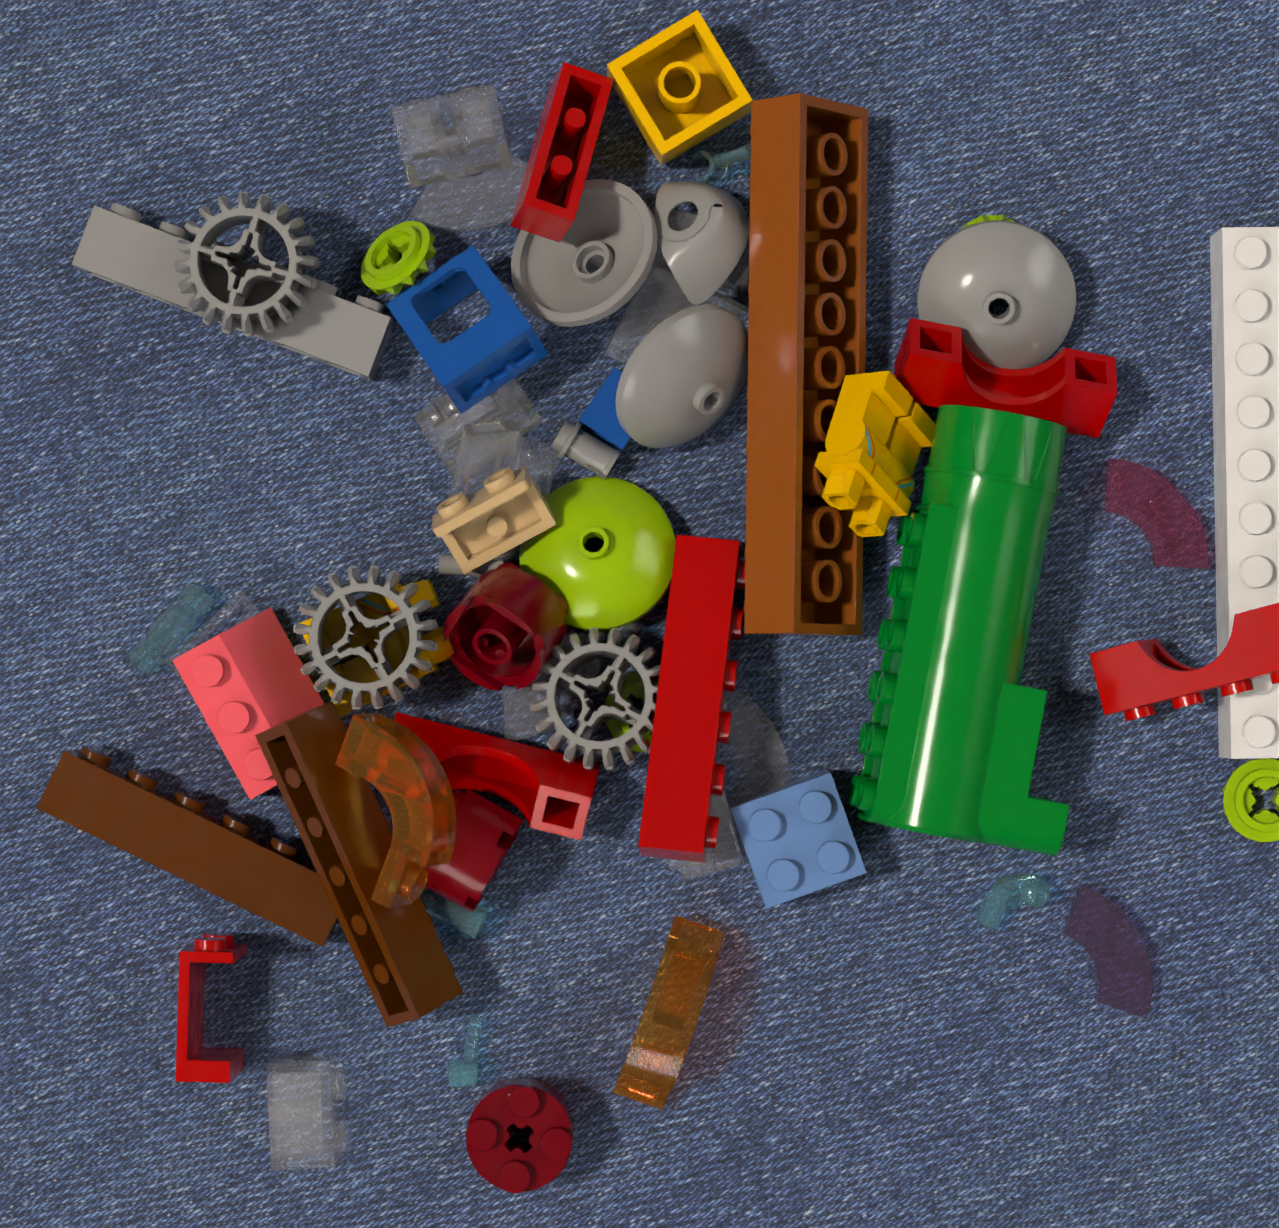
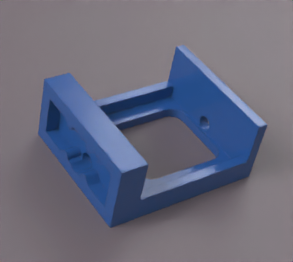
[386,245,548,414]

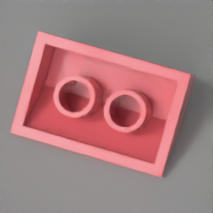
[172,607,325,800]

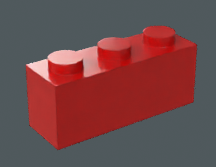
[510,62,614,243]

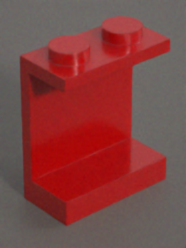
[175,933,248,1083]

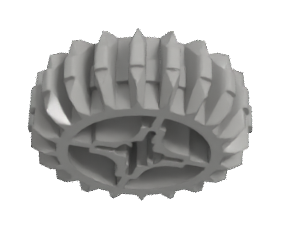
[173,192,320,338]
[293,565,438,709]
[530,627,661,771]

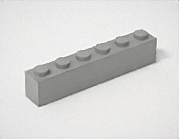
[72,203,395,381]

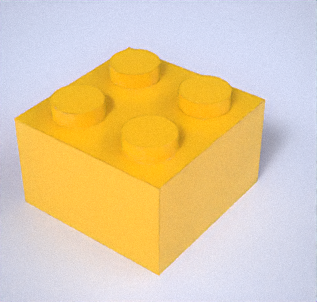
[607,10,753,166]

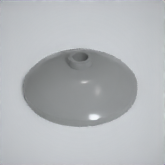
[511,179,657,327]
[917,220,1076,369]
[616,304,748,448]

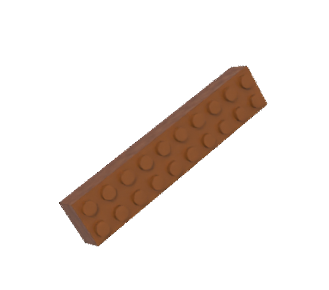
[744,93,868,636]

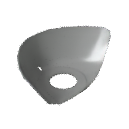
[655,181,749,305]

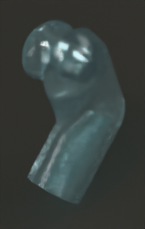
[974,872,1050,932]

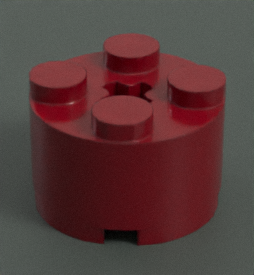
[443,563,568,691]
[409,789,524,913]
[466,1077,574,1193]

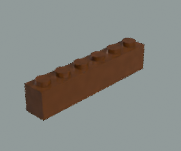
[255,701,463,1027]
[36,745,339,947]

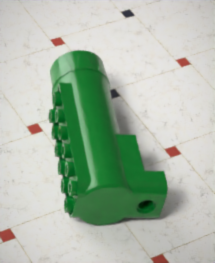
[848,405,1070,856]

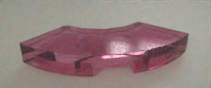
[1104,458,1209,569]

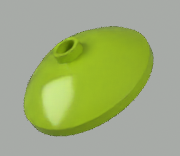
[519,476,676,632]

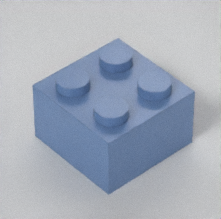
[728,769,867,909]

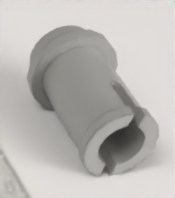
[550,420,621,480]

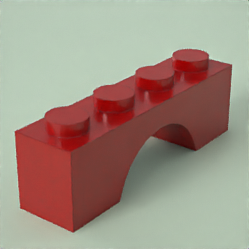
[894,318,1117,438]
[1089,603,1279,722]
[375,712,601,840]

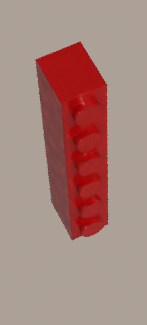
[638,535,745,863]

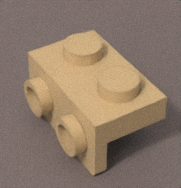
[432,466,556,574]

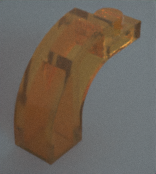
[335,713,456,908]
[613,915,725,1110]

